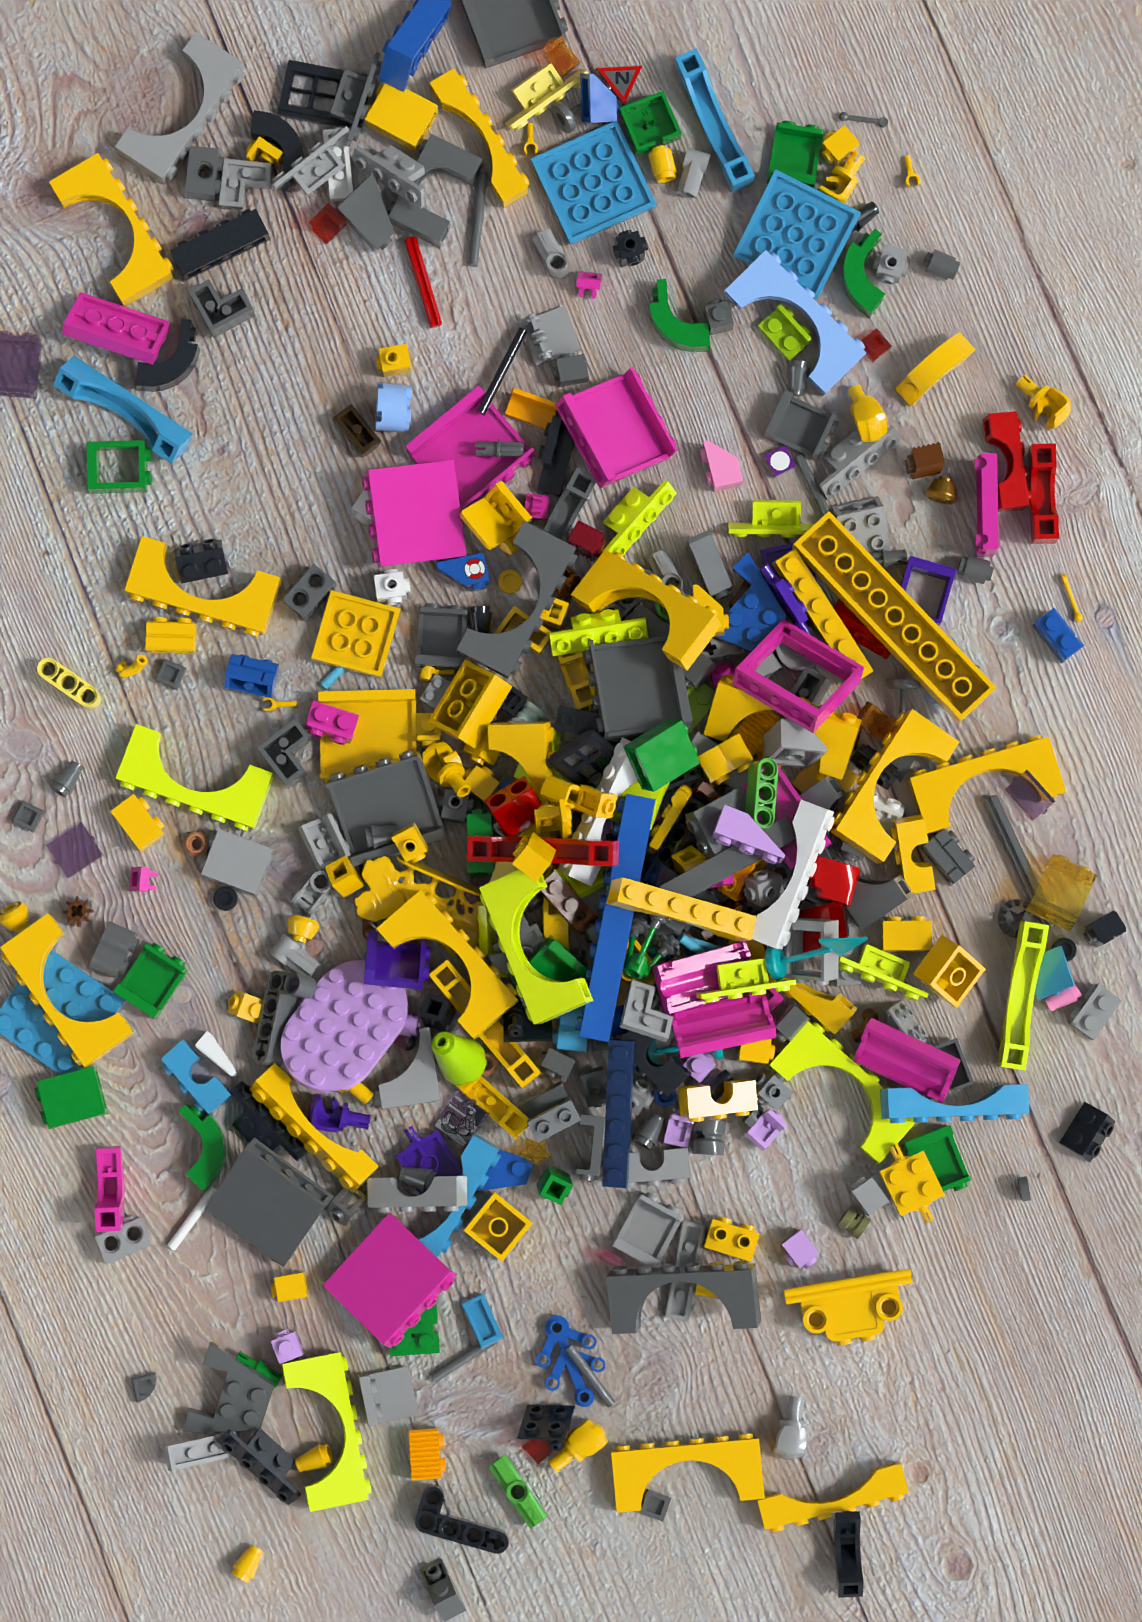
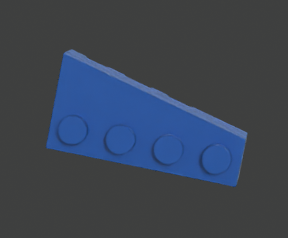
[378,0,452,92]

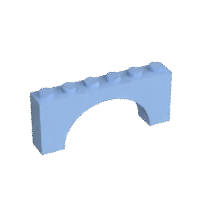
[723,250,866,396]

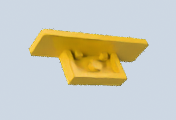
[534,798,572,839]

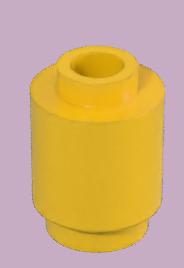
[648,146,677,183]

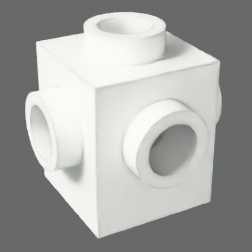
[374,569,411,605]

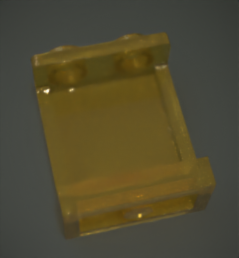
[1026,854,1097,931]

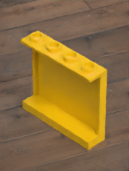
[318,689,417,784]

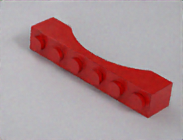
[467,835,619,866]

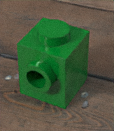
[536,1164,573,1205]

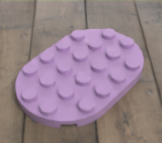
[281,960,408,1093]

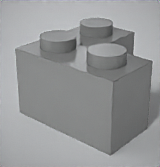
[848,1162,891,1216]

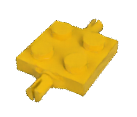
[879,1144,945,1224]

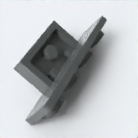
[329,52,382,146]

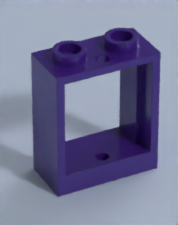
[900,556,957,626]

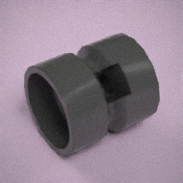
[692,1120,726,1156]

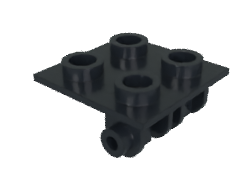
[503,996,553,1043]
[517,1404,575,1451]

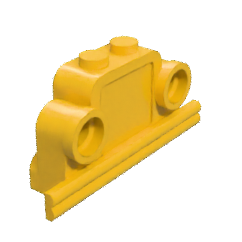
[784,1268,913,1346]

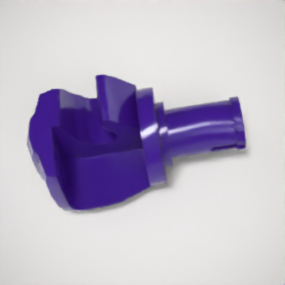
[307,1093,371,1132]

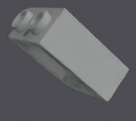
[784,917,839,985]

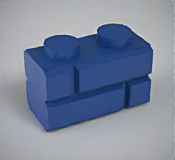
[1032,608,1084,663]
[224,654,279,698]

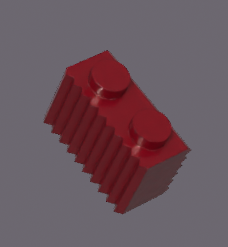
[568,520,606,561]

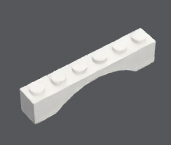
[558,738,638,886]
[752,800,834,949]

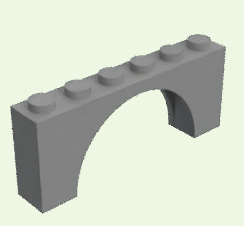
[115,32,245,184]

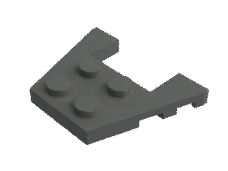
[183,1342,275,1432]

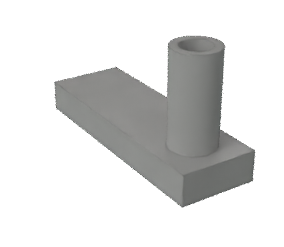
[159,1431,236,1471]

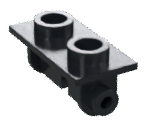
[850,744,901,790]

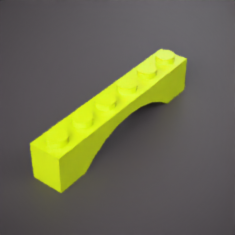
[997,921,1049,1071]

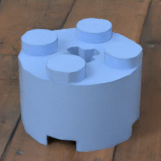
[375,382,412,432]

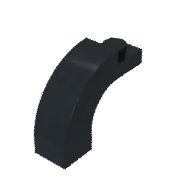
[250,110,305,193]
[135,319,200,392]
[641,851,720,904]
[833,1511,864,1598]

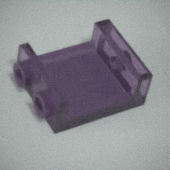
[0,331,42,399]

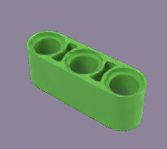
[745,758,778,829]

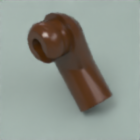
[850,1008,879,1043]

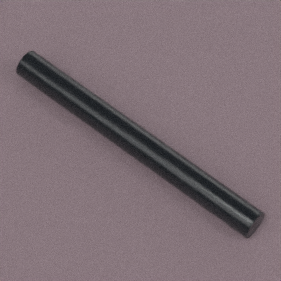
[476,327,527,416]

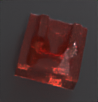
[861,328,892,363]

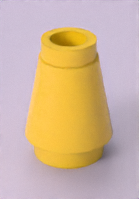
[295,1444,334,1472]
[231,1544,263,1584]

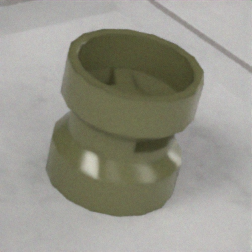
[837,1205,871,1239]

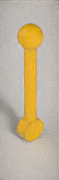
[1060,574,1083,622]

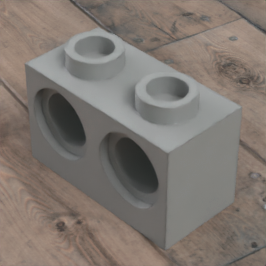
[95,1215,154,1264]

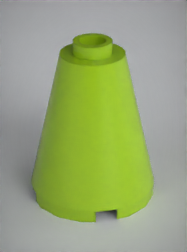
[431,1032,487,1086]

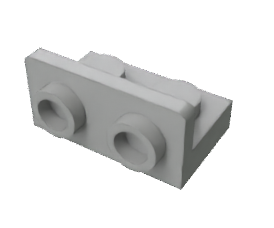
[1069,983,1122,1040]

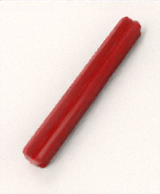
[404,236,442,328]

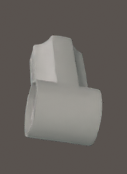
[677,148,711,199]
[532,229,569,279]
[647,549,683,594]
[269,934,320,977]

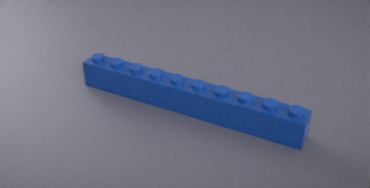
[575,794,656,1042]

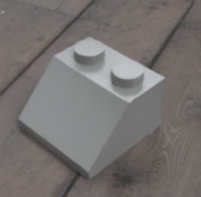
[763,717,827,768]

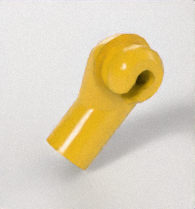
[115,655,148,678]

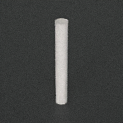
[167,1186,217,1251]

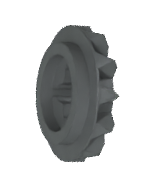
[998,900,1037,938]

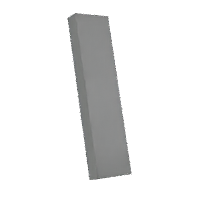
[664,1220,706,1322]

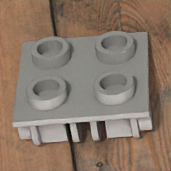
[520,306,581,366]
[885,1001,928,1043]

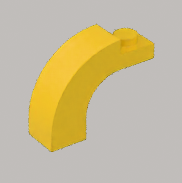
[895,332,976,406]

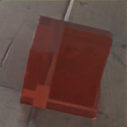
[308,203,347,244]
[522,1439,554,1464]

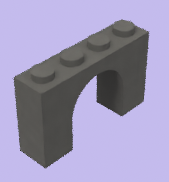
[387,134,483,248]

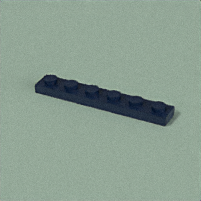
[602,1039,635,1188]

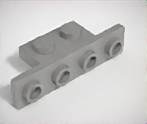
[271,126,349,197]
[354,145,425,209]
[819,425,900,500]

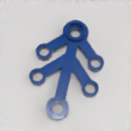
[536,1315,606,1407]

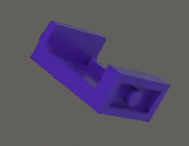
[363,931,431,990]

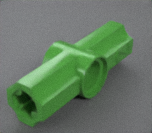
[488,1454,548,1528]

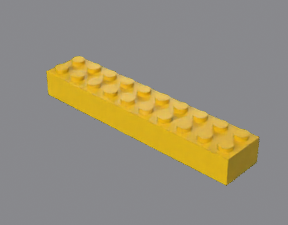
[792,511,997,724]

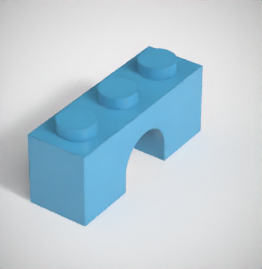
[161,1040,232,1115]

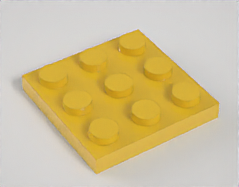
[311,590,401,679]

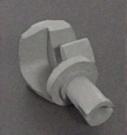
[773,1396,809,1460]

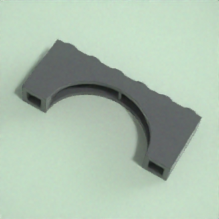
[800,776,914,930]

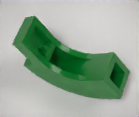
[842,228,885,318]
[649,279,710,352]
[178,1104,226,1191]

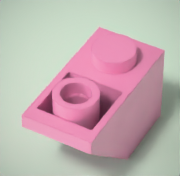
[699,440,743,492]

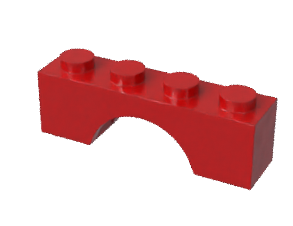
[982,411,1031,512]
[1028,443,1059,544]

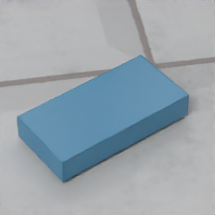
[461,1293,504,1349]

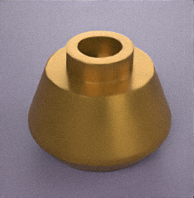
[925,476,958,505]

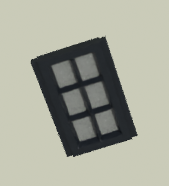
[277,60,369,131]
[546,729,615,789]

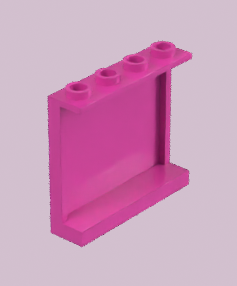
[555,367,678,489]
[405,385,535,512]
[362,460,466,568]
[323,1212,457,1348]

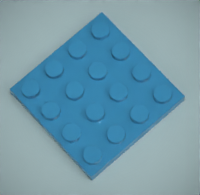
[531,121,657,246]
[733,169,861,299]
[0,950,125,1075]

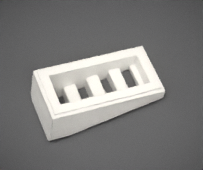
[196,1031,238,1077]

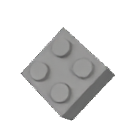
[420,674,450,710]

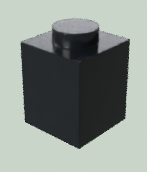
[418,993,456,1032]

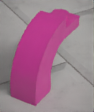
[94,1146,125,1232]

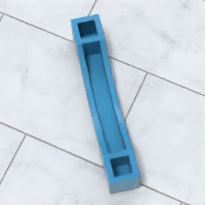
[674,48,755,193]
[53,356,193,464]
[880,1084,1029,1123]
[418,1133,501,1257]

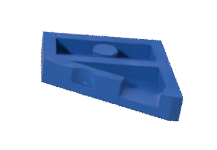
[476,1150,534,1191]

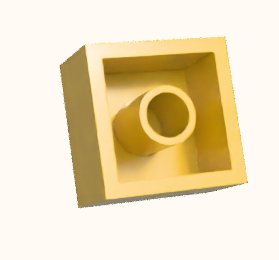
[913,935,986,1008]
[464,1192,533,1262]

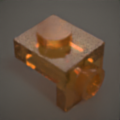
[544,36,580,78]
[857,701,896,741]

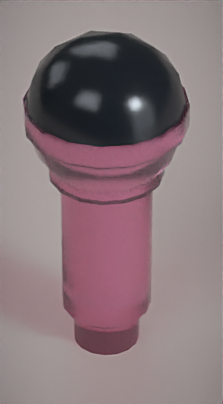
[393,1035,415,1051]

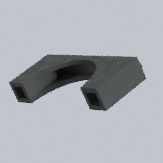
[456,521,578,679]
[606,1260,762,1334]

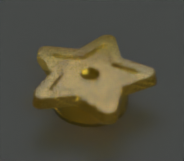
[520,1138,551,1165]

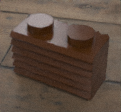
[904,442,945,479]

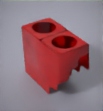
[485,776,542,836]
[809,856,861,907]
[798,903,848,953]

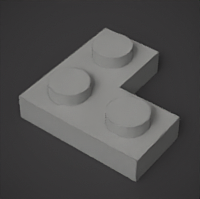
[219,159,272,210]
[620,980,673,1042]

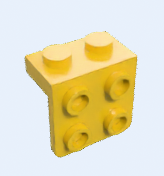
[460,481,532,550]

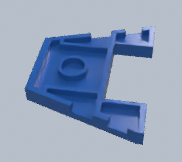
[715,553,787,652]

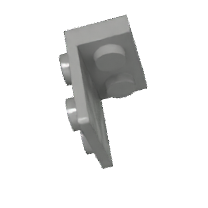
[832,496,891,553]
[359,1366,418,1427]

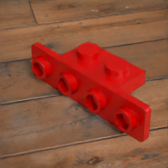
[806,599,891,659]

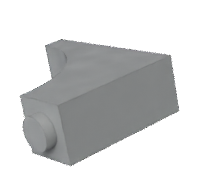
[375,1027,441,1110]

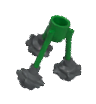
[623,914,680,979]

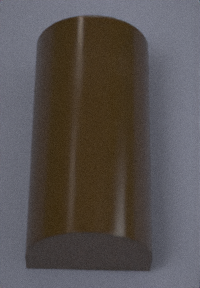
[332,404,381,457]

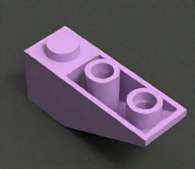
[711,805,785,864]

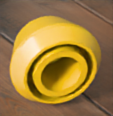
[0,901,29,932]
[287,915,320,943]

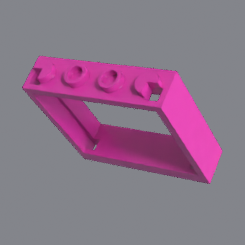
[732,619,864,733]

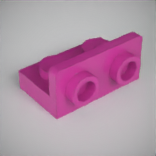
[304,700,359,745]

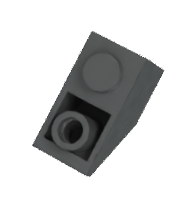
[420,1558,466,1622]

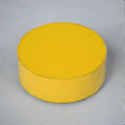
[498,569,522,594]

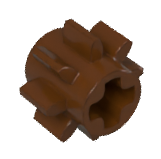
[555,568,581,598]
[62,896,94,927]

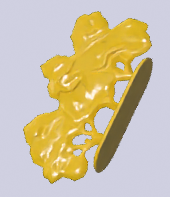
[355,855,483,955]

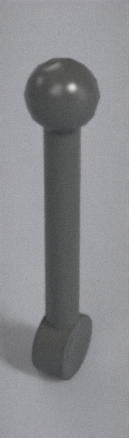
[839,112,888,128]

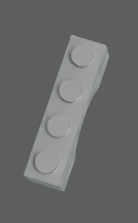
[367,1176,467,1212]

